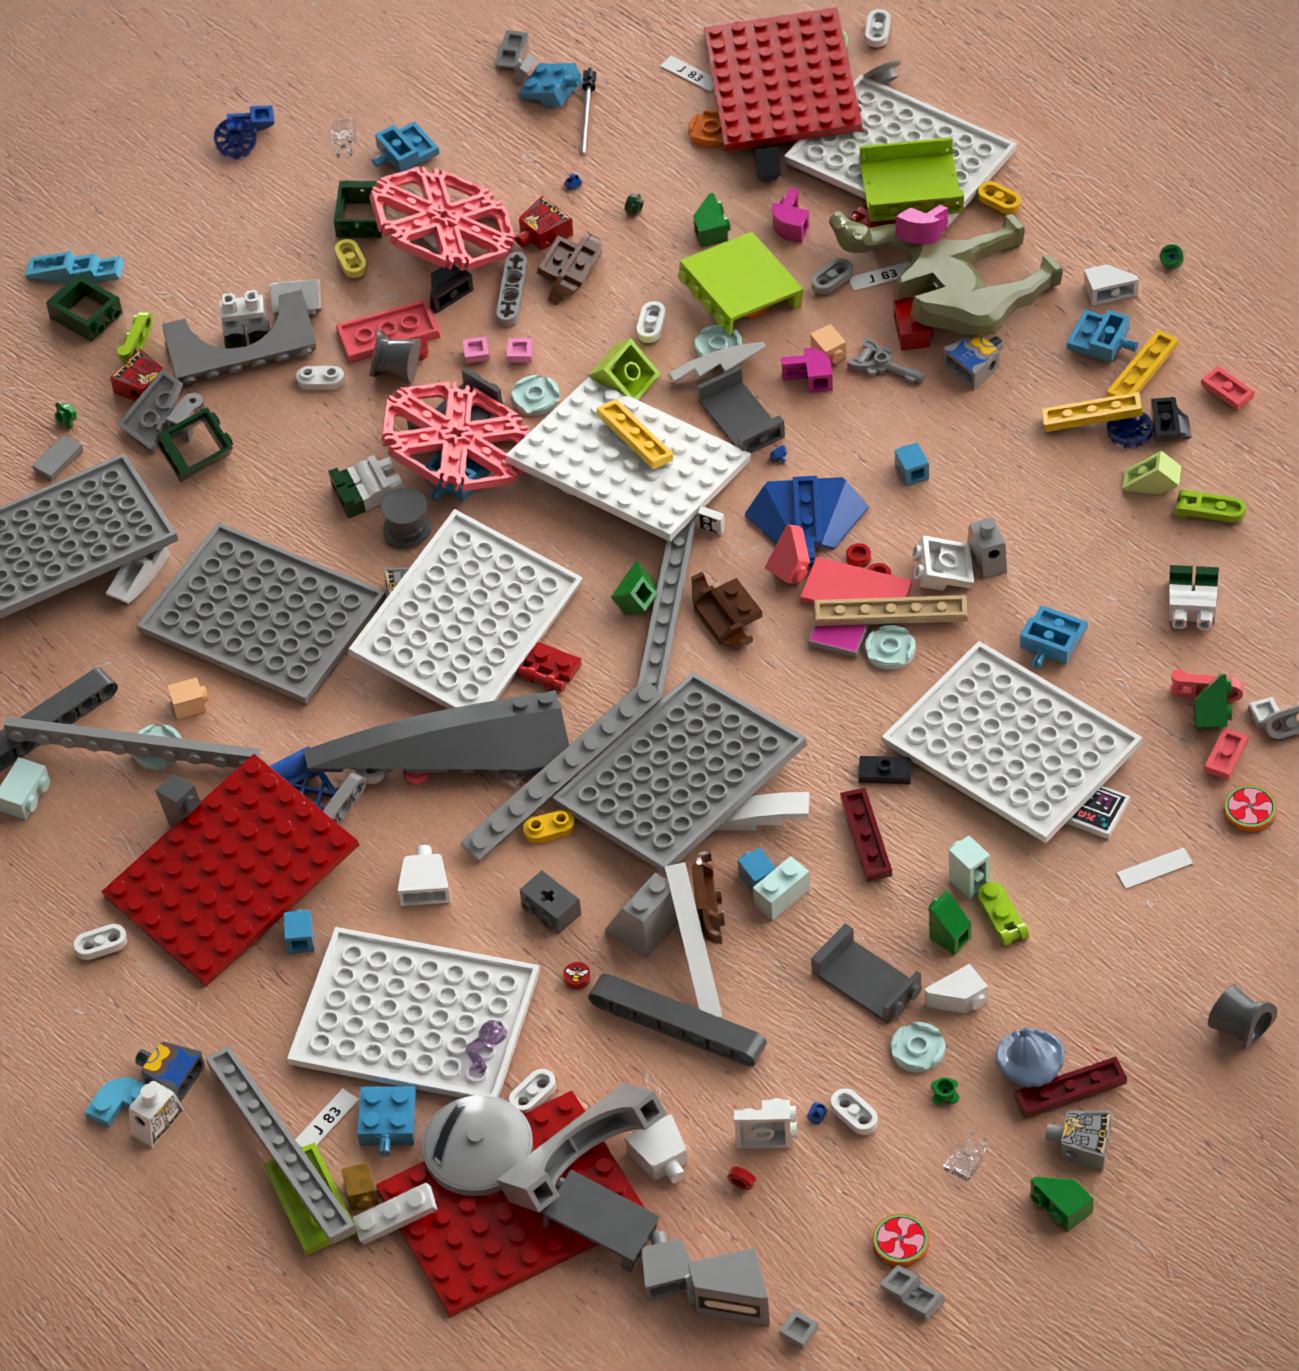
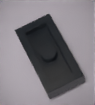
[858,756,912,785]

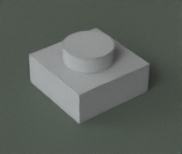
[512,53,536,85]
[779,1310,819,1350]

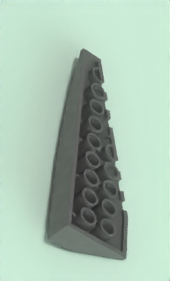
[303,691,569,774]

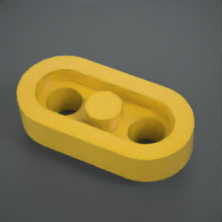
[978,181,1021,215]
[523,810,575,844]

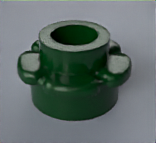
[624,193,644,216]

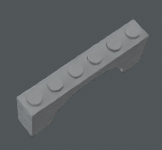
[162,290,316,385]
[496,1083,667,1212]

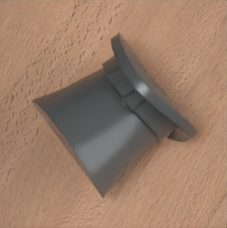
[370,330,421,382]
[381,488,432,548]
[1208,984,1278,1050]

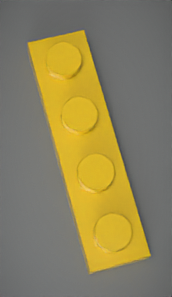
[1107,330,1179,397]
[1042,392,1143,432]
[596,399,674,470]

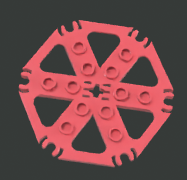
[369,167,515,271]
[381,381,530,492]

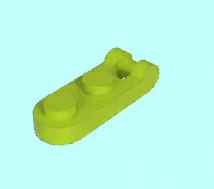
[117,311,153,366]
[1174,490,1246,523]
[978,882,1029,947]

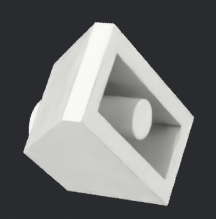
[1084,264,1139,306]
[924,964,988,1014]

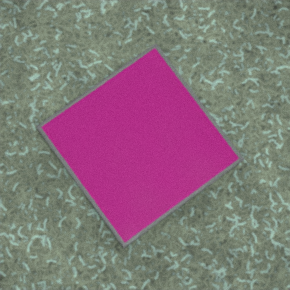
[808,624,871,658]

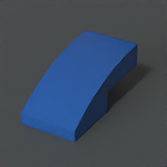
[227,105,274,136]

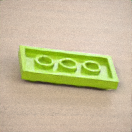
[264,1142,357,1255]

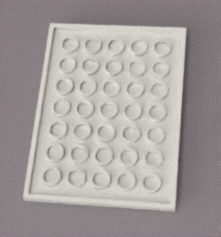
[784,75,1017,234]
[506,377,751,542]
[348,509,583,709]
[882,641,1143,843]
[287,927,540,1098]

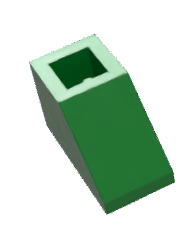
[693,193,731,248]
[611,562,657,615]
[1194,673,1232,727]
[928,891,971,955]
[1030,1177,1094,1232]

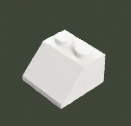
[270,279,321,314]

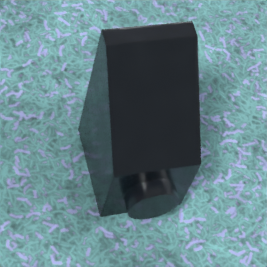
[752,147,781,182]

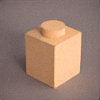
[810,324,847,365]
[168,677,209,720]

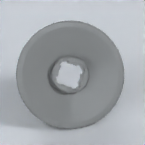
[863,60,901,84]

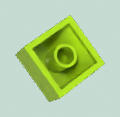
[588,338,661,400]

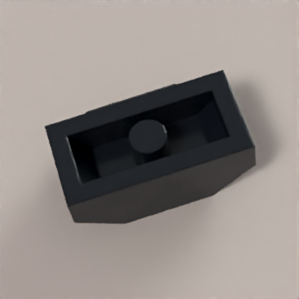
[430,264,474,314]
[1151,397,1191,442]

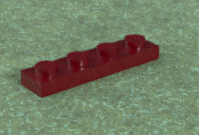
[840,787,892,882]
[1014,1056,1127,1118]

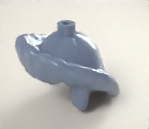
[995,1027,1065,1088]

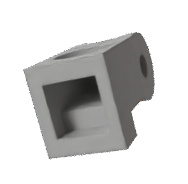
[166,393,205,441]

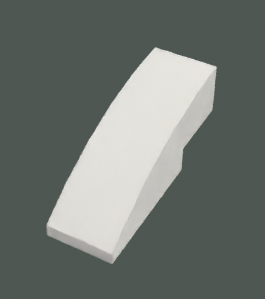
[106,547,170,604]

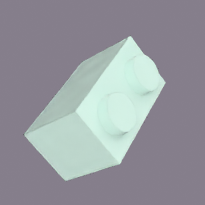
[0,757,50,820]
[949,836,990,900]
[753,856,810,921]

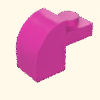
[772,188,810,243]
[895,205,948,244]
[781,348,833,393]

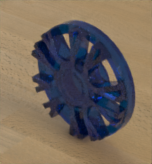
[214,118,257,159]
[1107,412,1153,448]

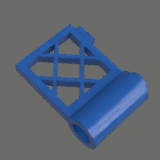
[270,746,340,811]

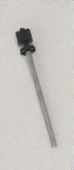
[581,67,597,155]

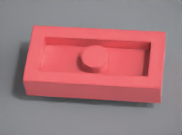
[1201,366,1254,411]
[1204,728,1248,781]

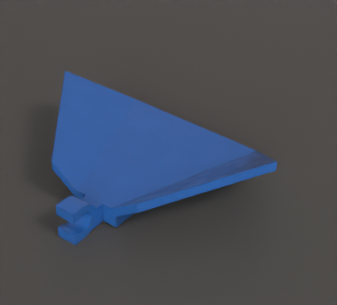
[745,475,869,566]

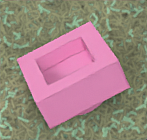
[463,337,490,364]
[507,338,533,363]

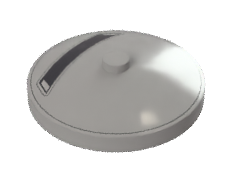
[422,1095,533,1196]

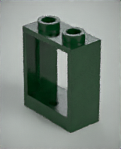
[333,181,387,238]
[46,274,123,342]
[155,407,233,482]

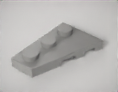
[117,369,183,453]

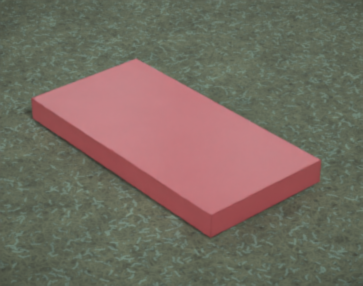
[335,299,440,363]
[800,557,912,625]

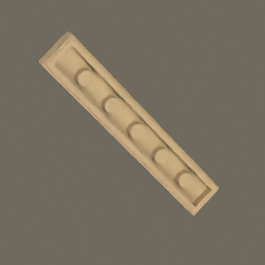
[814,595,968,626]

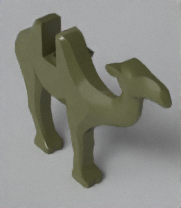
[829,211,1063,335]

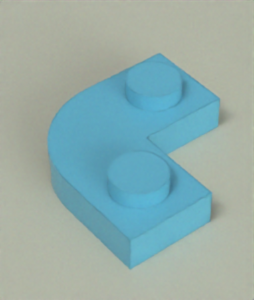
[85,1078,147,1128]

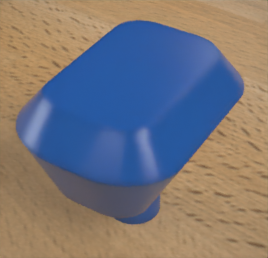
[564,173,583,190]
[770,445,787,464]
[807,1102,827,1124]

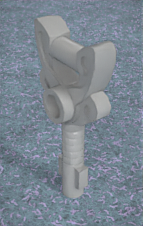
[847,338,925,384]

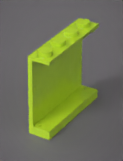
[859,137,964,222]
[678,232,803,335]

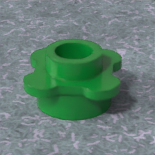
[55,402,77,429]
[931,1077,959,1105]

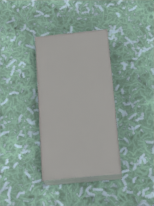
[32,435,83,481]

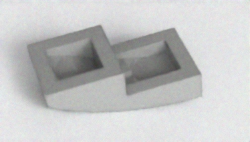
[495,30,529,69]
[880,1265,945,1321]

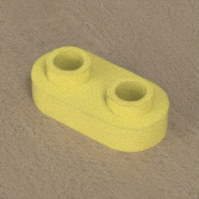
[335,239,367,278]

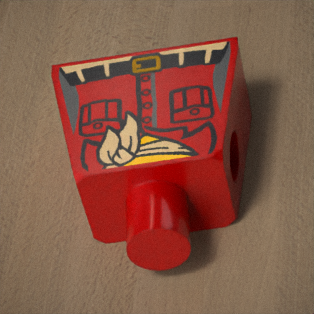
[515,196,574,250]
[110,349,164,402]

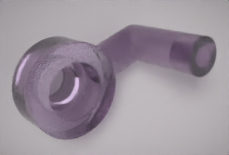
[465,1020,507,1073]

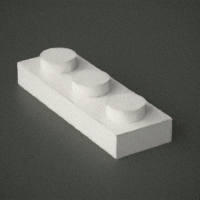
[353,1183,438,1245]

